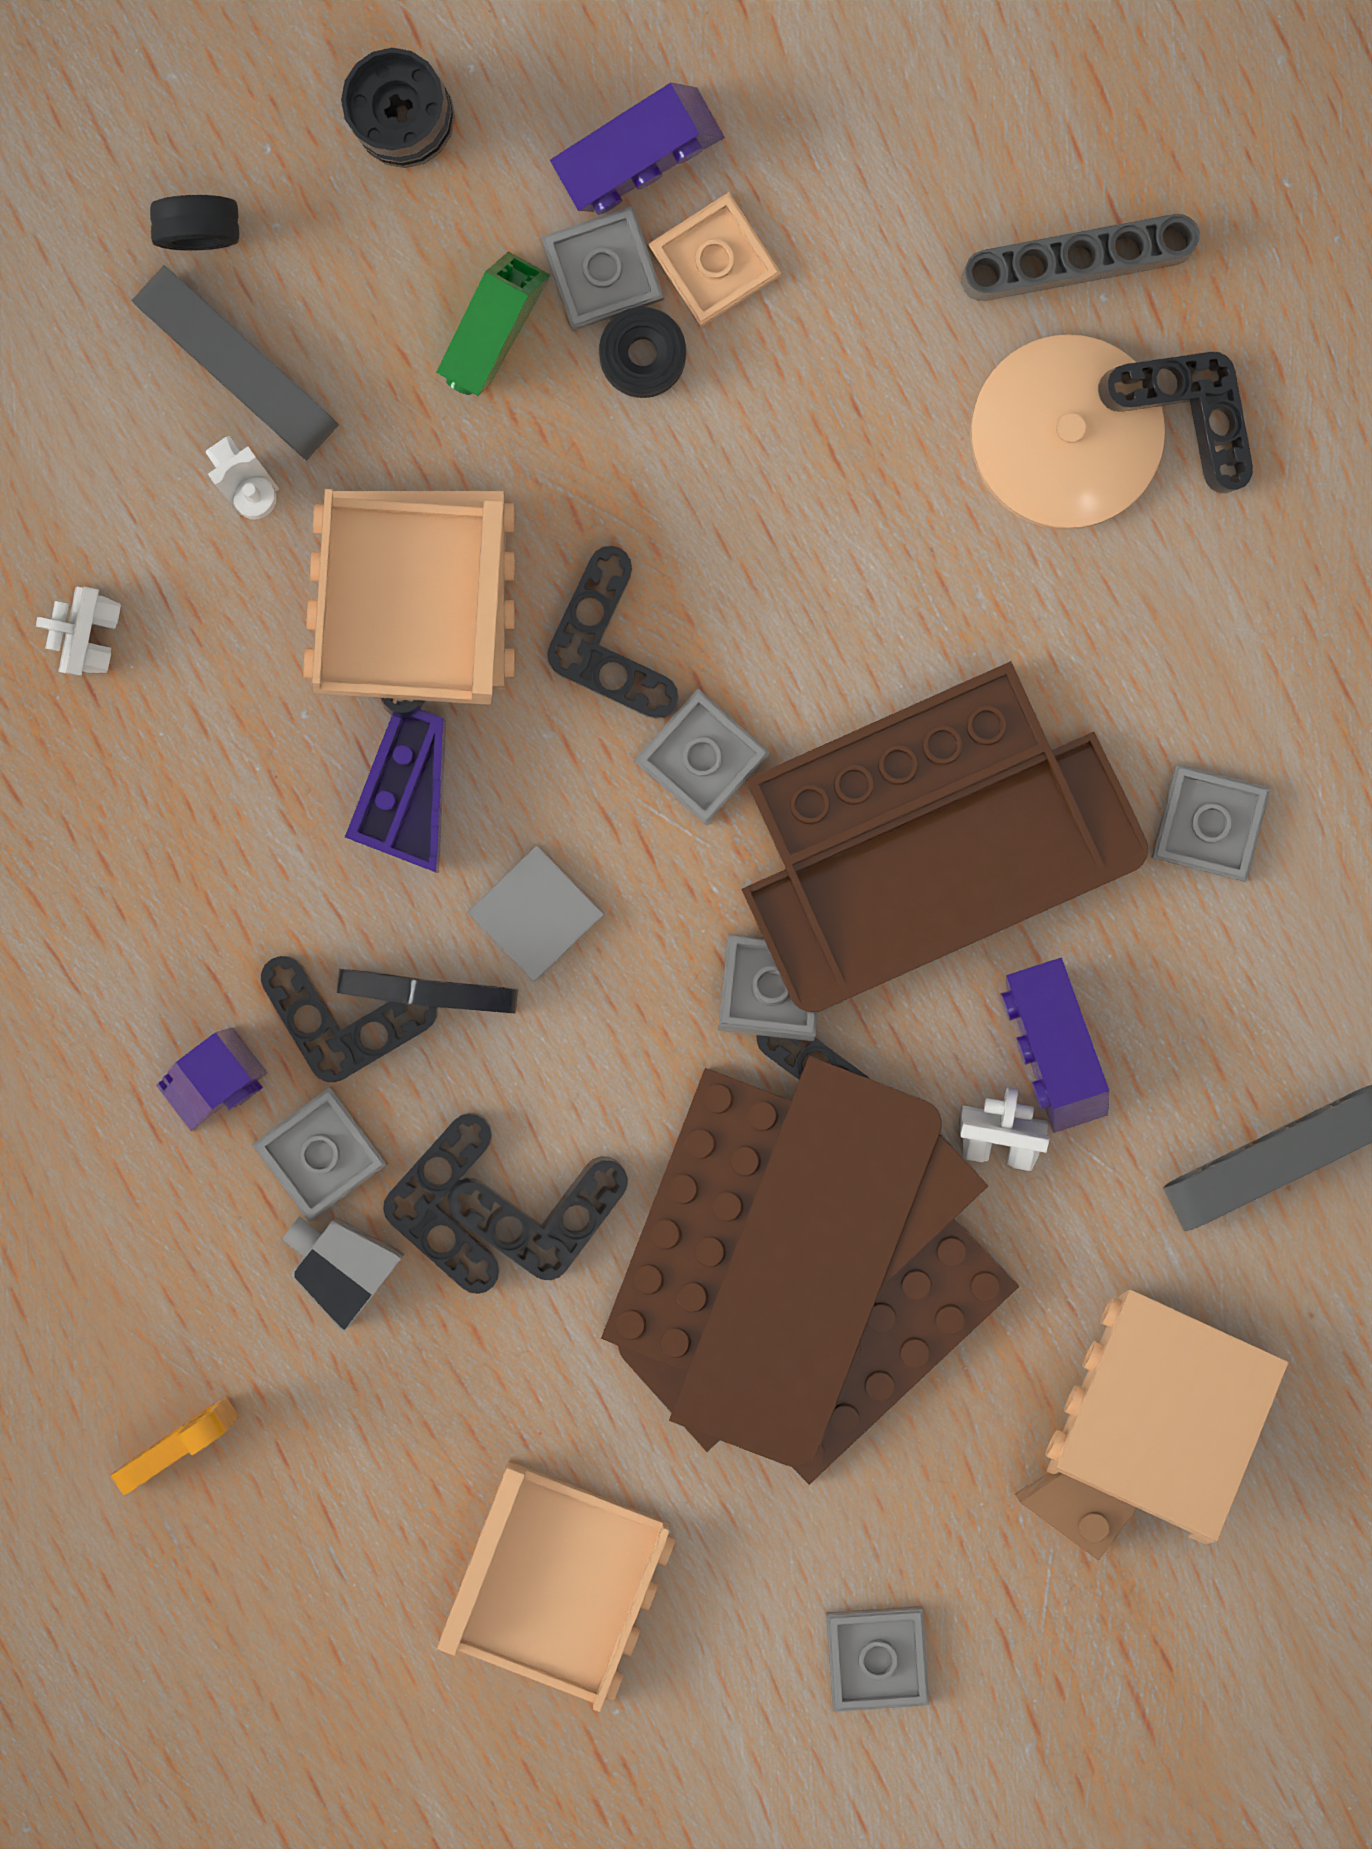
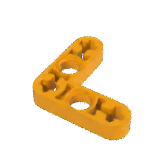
[110,1397,239,1496]

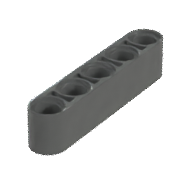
[961,214,1200,301]
[131,265,339,461]
[1163,1085,1372,1231]

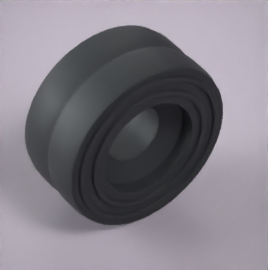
[150,195,239,251]
[599,307,686,398]

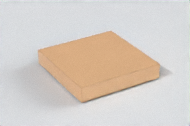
[648,192,781,328]

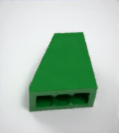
[436,251,550,396]

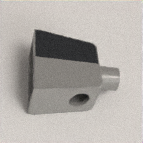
[282,1216,404,1332]

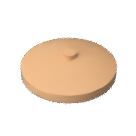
[970,334,1165,530]

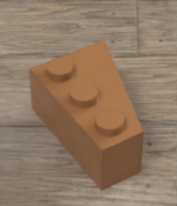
[1015,1472,1137,1561]

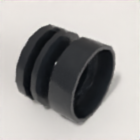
[341,48,455,168]

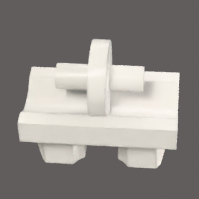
[206,436,279,520]
[35,586,121,675]
[960,1088,1049,1171]

